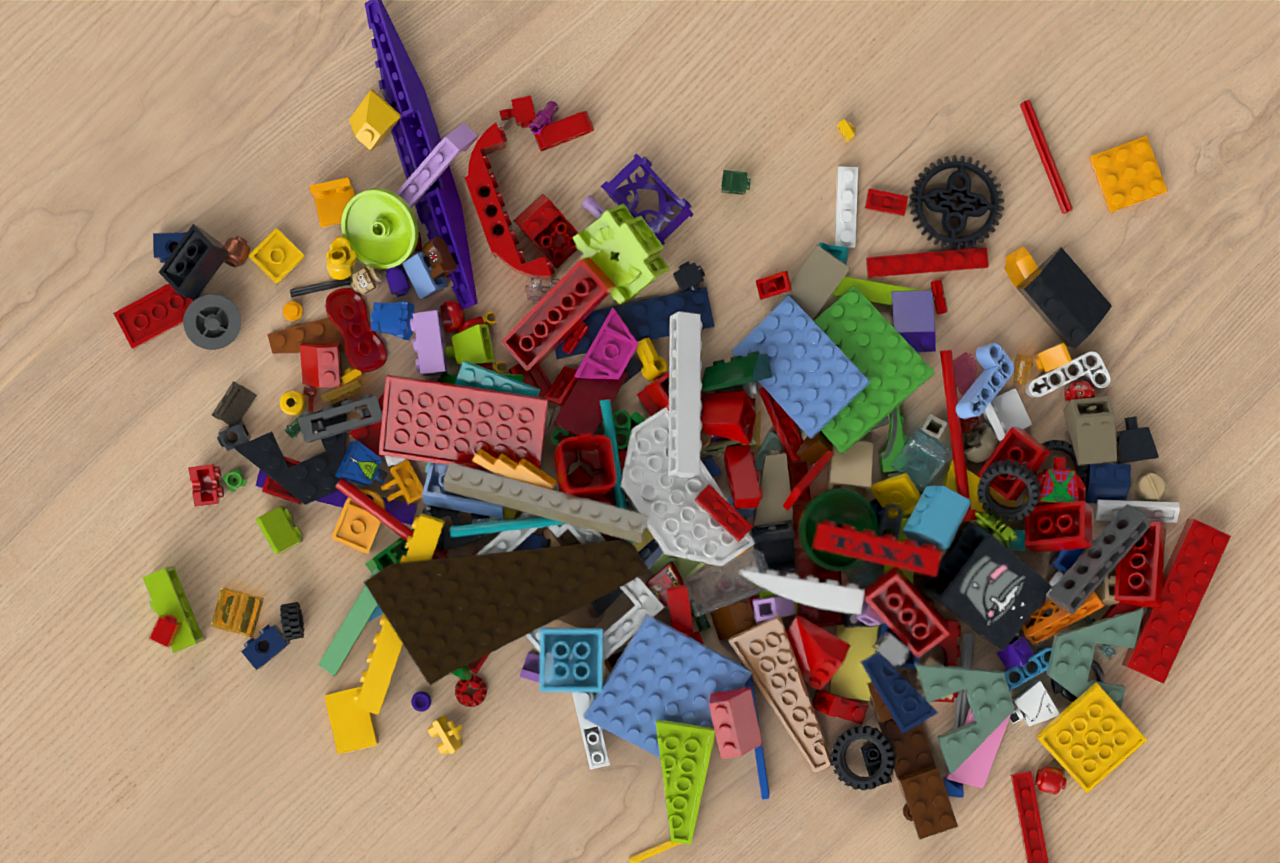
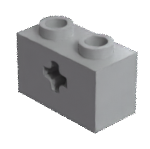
[872,631,909,666]

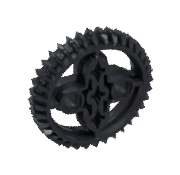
[909,155,1004,250]

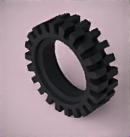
[831,726,896,791]

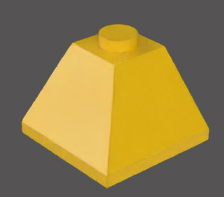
[349,89,401,150]

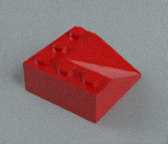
[786,615,851,691]

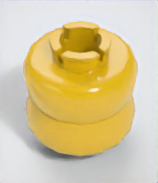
[279,390,307,416]

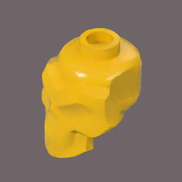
[325,236,357,280]

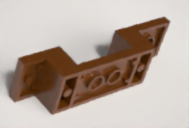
[867,670,958,840]

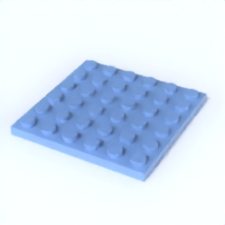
[584,615,752,758]

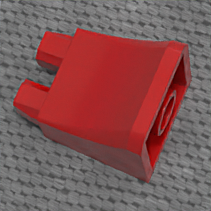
[700,391,757,445]

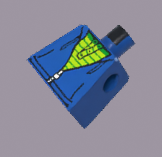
[335,440,388,486]

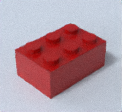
[977,427,1051,500]
[1025,501,1093,553]

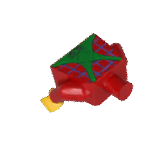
[1023,458,1086,504]

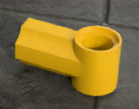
[636,338,668,381]

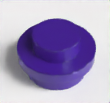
[411,691,432,712]

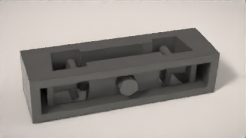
[298,394,383,444]

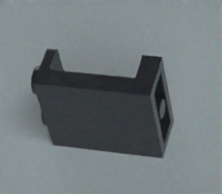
[751,520,799,575]

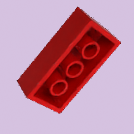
[864,567,950,658]

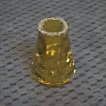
[1013,354,1034,385]

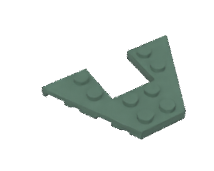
[1046,607,1143,709]
[915,663,1015,775]

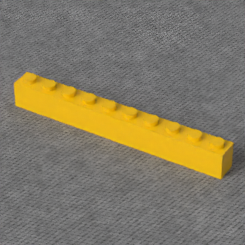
[354,513,444,715]

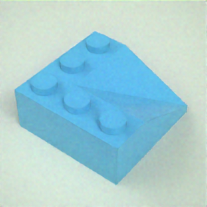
[540,628,603,692]

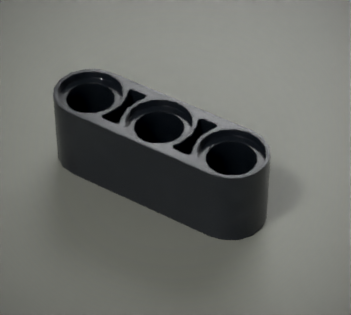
[877,504,903,541]

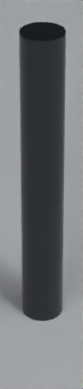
[290,277,351,297]

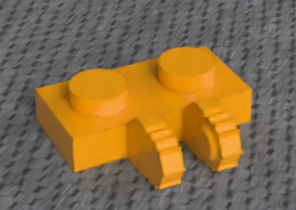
[381,459,424,505]

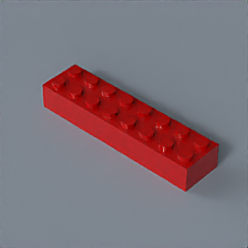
[1121,518,1231,684]

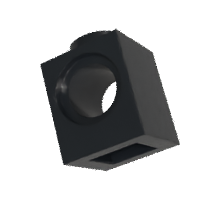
[217,419,251,451]

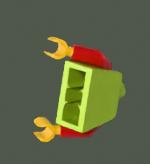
[445,312,505,373]

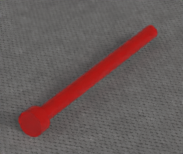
[940,350,977,521]
[335,477,448,559]

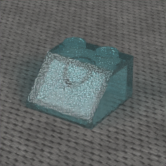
[891,428,951,489]

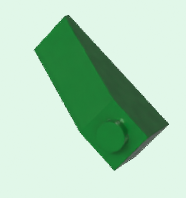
[365,529,415,573]

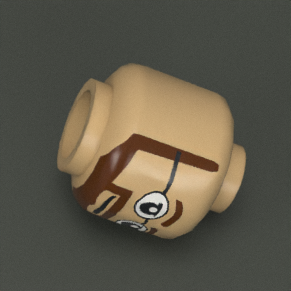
[351,265,383,295]

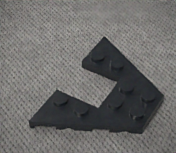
[235,398,347,505]

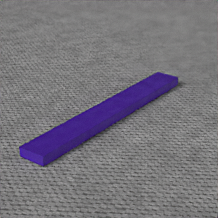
[255,470,417,525]

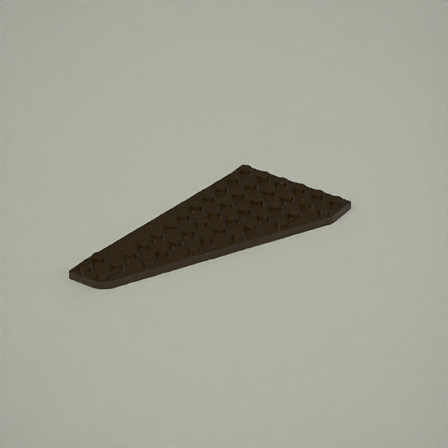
[364,540,649,686]

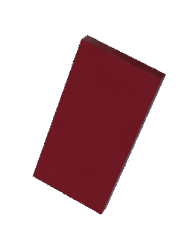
[554,372,628,437]

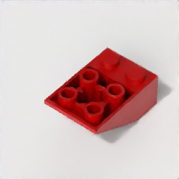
[513,194,578,268]

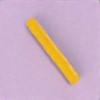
[629,839,682,863]

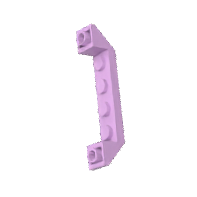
[396,123,479,208]

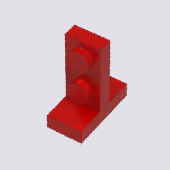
[812,689,869,725]

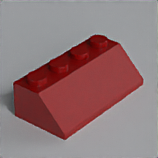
[1114,522,1166,607]

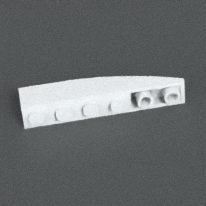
[739,567,864,615]
[572,692,610,770]

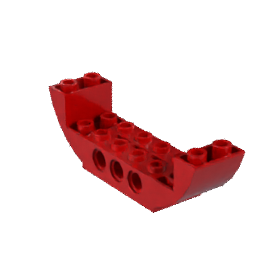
[464,122,555,280]

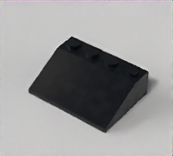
[1017,247,1112,349]

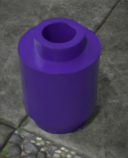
[386,266,410,297]

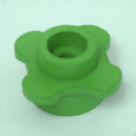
[223,468,247,492]

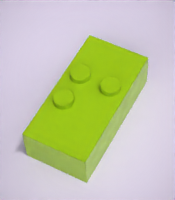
[142,566,205,653]

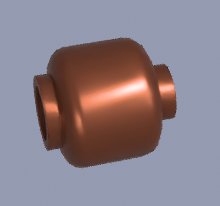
[224,236,251,268]

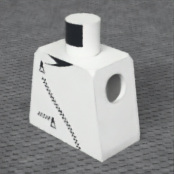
[1009,679,1059,726]

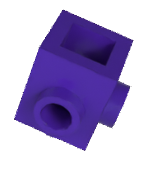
[997,637,1034,670]

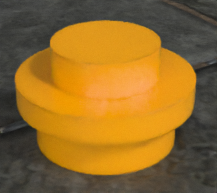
[283,301,303,321]

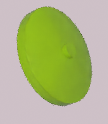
[341,188,418,269]

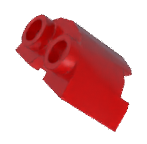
[188,464,224,507]

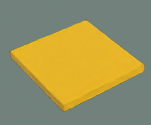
[1035,682,1148,793]

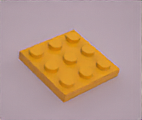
[1089,136,1168,213]

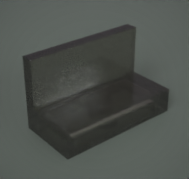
[212,381,257,425]

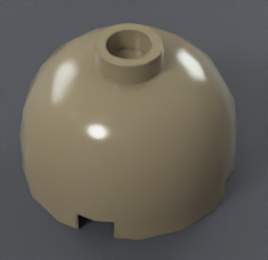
[963,422,999,463]

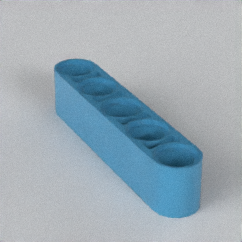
[1002,646,1052,691]

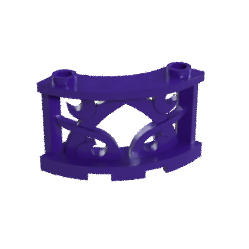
[601,154,694,245]

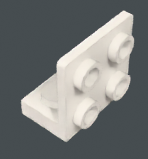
[982,389,1032,441]

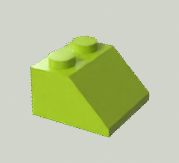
[255,506,303,555]

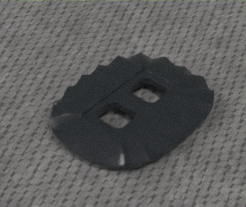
[422,505,490,550]

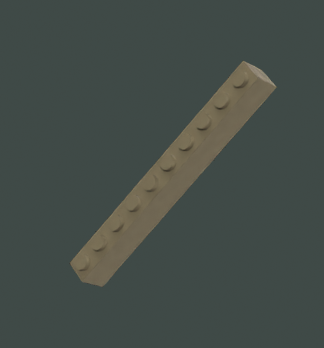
[443,463,648,544]

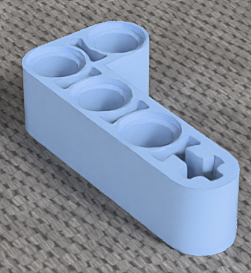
[956,343,1014,419]

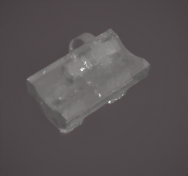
[525,278,560,304]

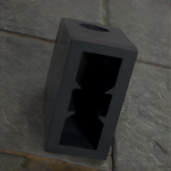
[1116,416,1159,464]

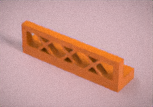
[1022,590,1104,646]

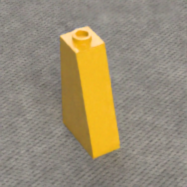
[942,461,1017,521]

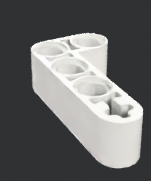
[1025,352,1110,398]

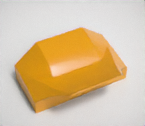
[1004,246,1038,287]

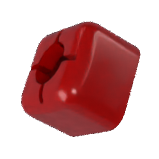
[554,433,616,498]

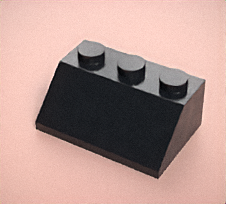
[159,224,230,300]

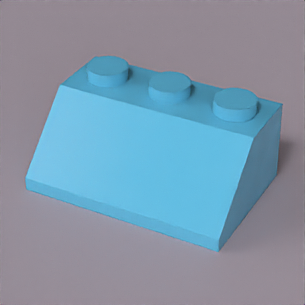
[903,486,971,548]

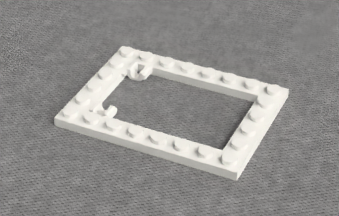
[476,484,664,662]

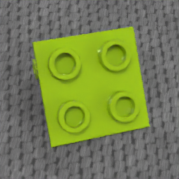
[975,510,1017,549]

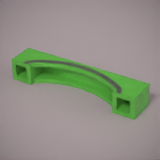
[878,403,910,473]

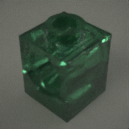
[721,170,751,195]

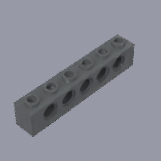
[1048,504,1151,615]

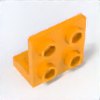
[309,177,355,228]

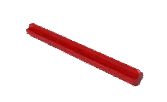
[1020,100,1073,214]

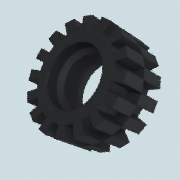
[280,602,305,641]

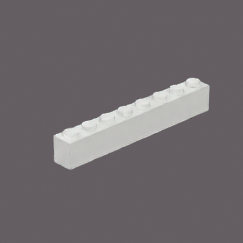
[669,312,702,478]

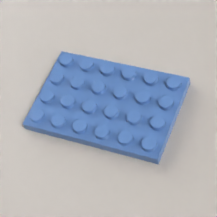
[731,295,871,439]

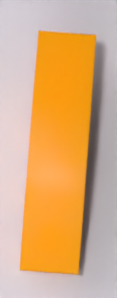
[472,449,557,490]

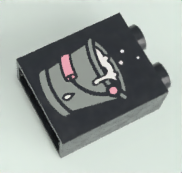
[920,522,1053,651]

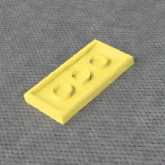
[829,615,878,701]

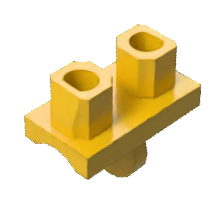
[427,714,463,754]

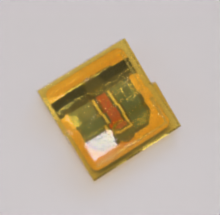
[211,587,264,637]

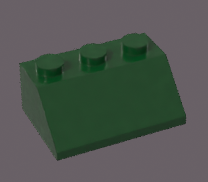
[701,351,772,393]

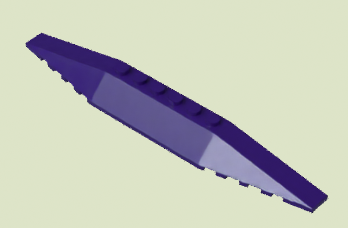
[365,0,478,310]

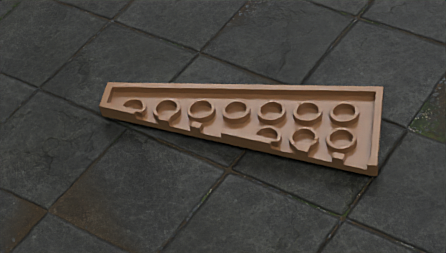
[728,615,832,773]

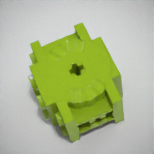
[573,204,670,304]

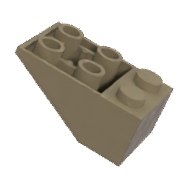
[1063,396,1117,465]

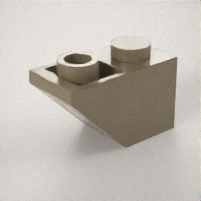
[919,414,965,456]

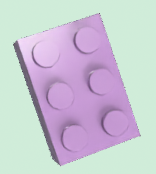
[410,310,449,376]

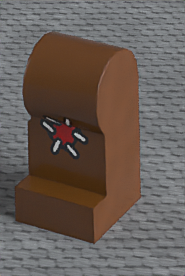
[423,237,458,279]

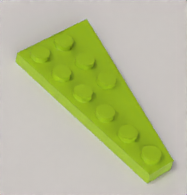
[655,719,715,845]

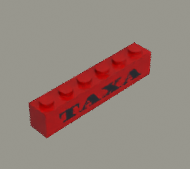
[812,520,941,576]

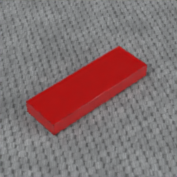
[694,484,753,542]

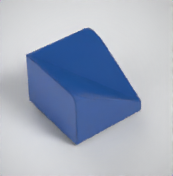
[942,777,964,798]

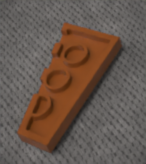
[267,317,346,354]

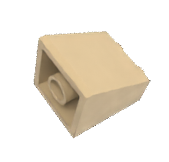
[826,440,873,499]

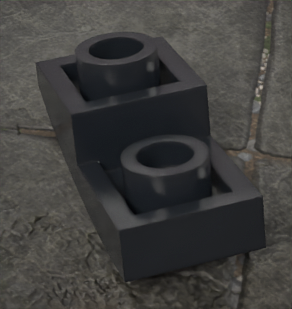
[860,744,892,786]

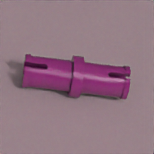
[529,101,559,134]

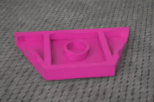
[574,308,638,380]

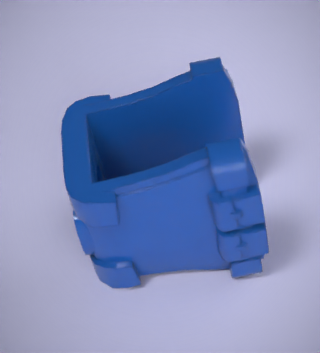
[370,301,415,340]

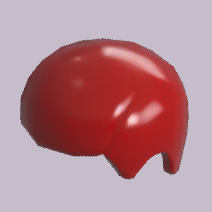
[440,301,465,332]

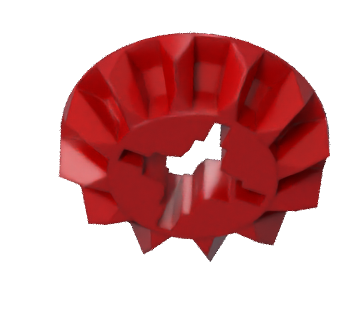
[455,675,487,707]

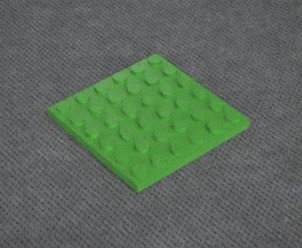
[814,285,935,455]

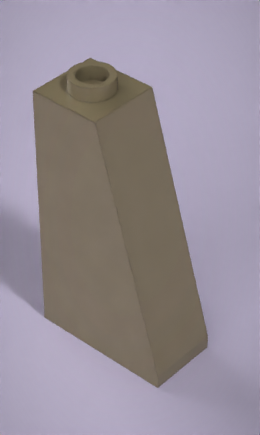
[753,449,794,526]

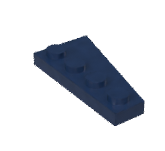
[860,651,938,733]

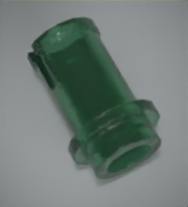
[285,415,302,439]
[691,605,711,632]

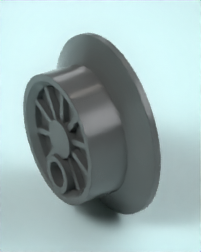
[183,294,241,350]

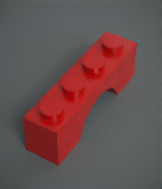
[932,619,961,703]

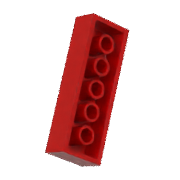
[501,257,617,372]

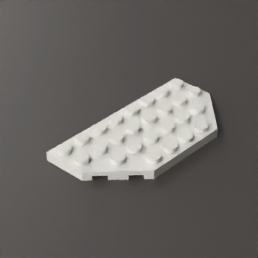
[620,407,755,566]

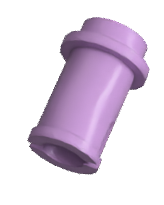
[581,195,606,220]

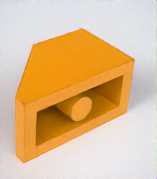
[1034,343,1072,373]

